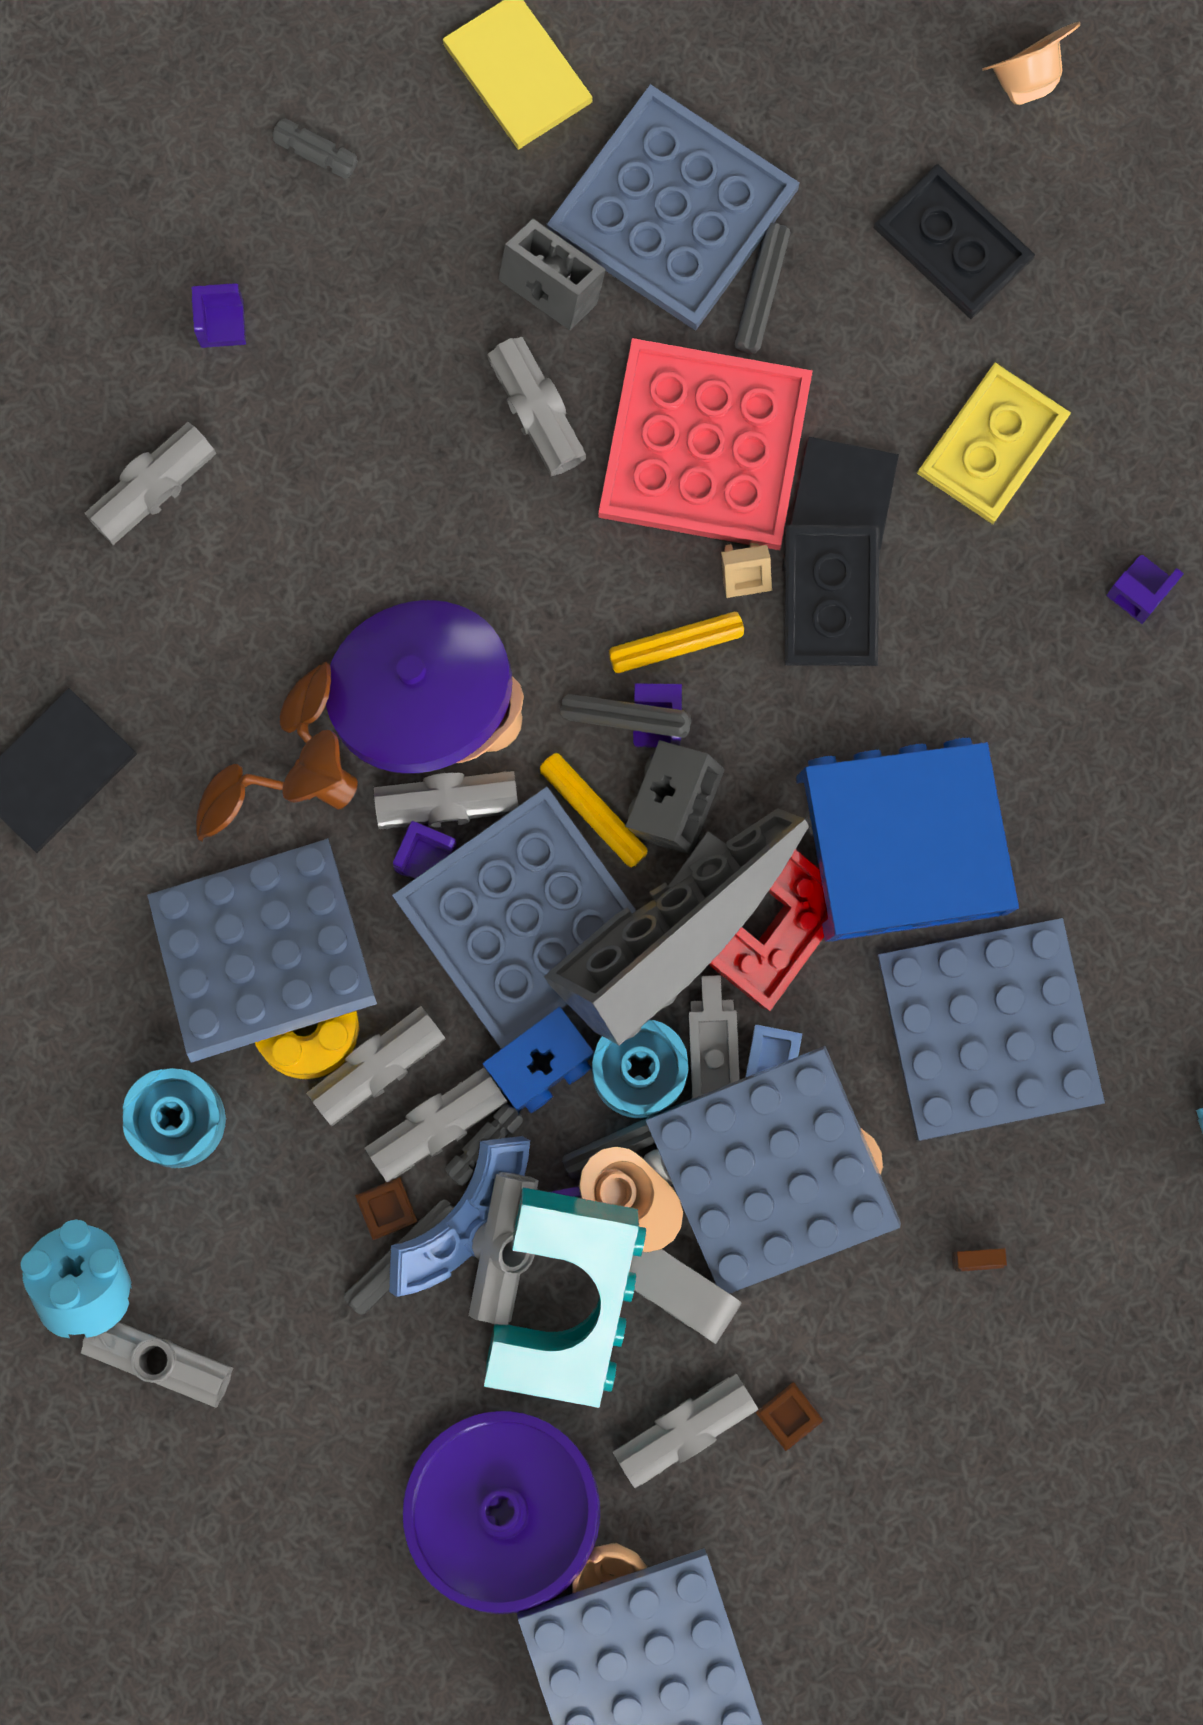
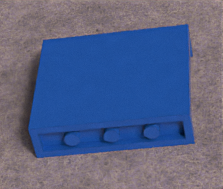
[796,738,1019,942]

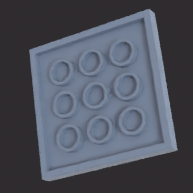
[547,84,800,331]
[392,787,636,1049]
[147,839,377,1063]
[877,918,1105,1141]
[645,1046,901,1294]
[517,1548,763,1725]

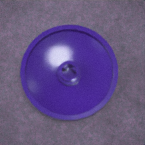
[326,600,512,773]
[403,1411,600,1614]

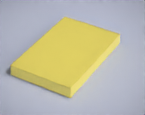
[443,0,592,150]
[917,363,1071,524]

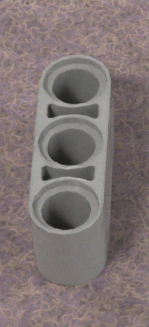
[629,1249,742,1344]

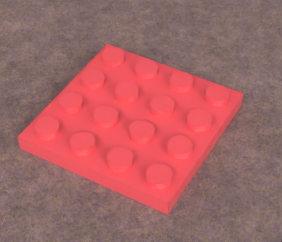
[599,338,813,550]

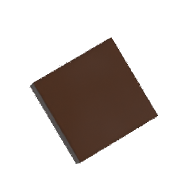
[355,1177,418,1241]
[952,1248,1007,1272]
[755,1382,824,1451]

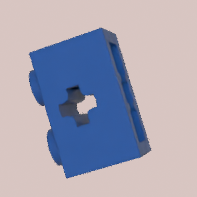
[482,1006,594,1113]

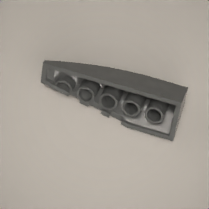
[544,808,809,1046]

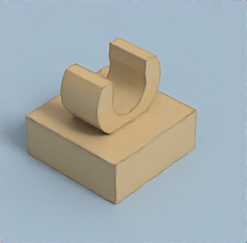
[721,543,772,598]

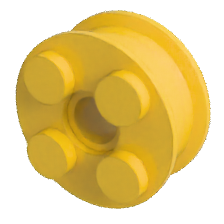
[255,1011,359,1079]

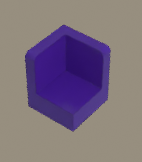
[191,284,246,348]
[1106,555,1184,624]
[633,683,682,748]
[393,821,457,880]

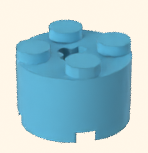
[592,1019,689,1119]
[123,1068,226,1168]
[21,1219,132,1338]

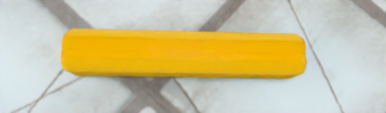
[609,612,744,673]
[540,753,648,867]

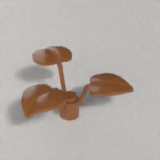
[196,662,358,842]

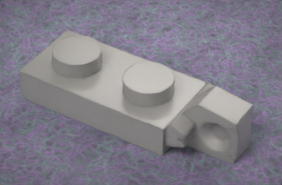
[689,975,740,1099]

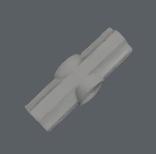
[488,337,586,476]
[85,422,216,545]
[374,771,518,829]
[306,1006,446,1126]
[365,1068,507,1182]
[468,1172,539,1325]
[81,1322,233,1408]
[612,1374,759,1488]

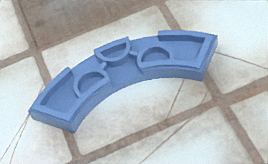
[389,1136,530,1297]

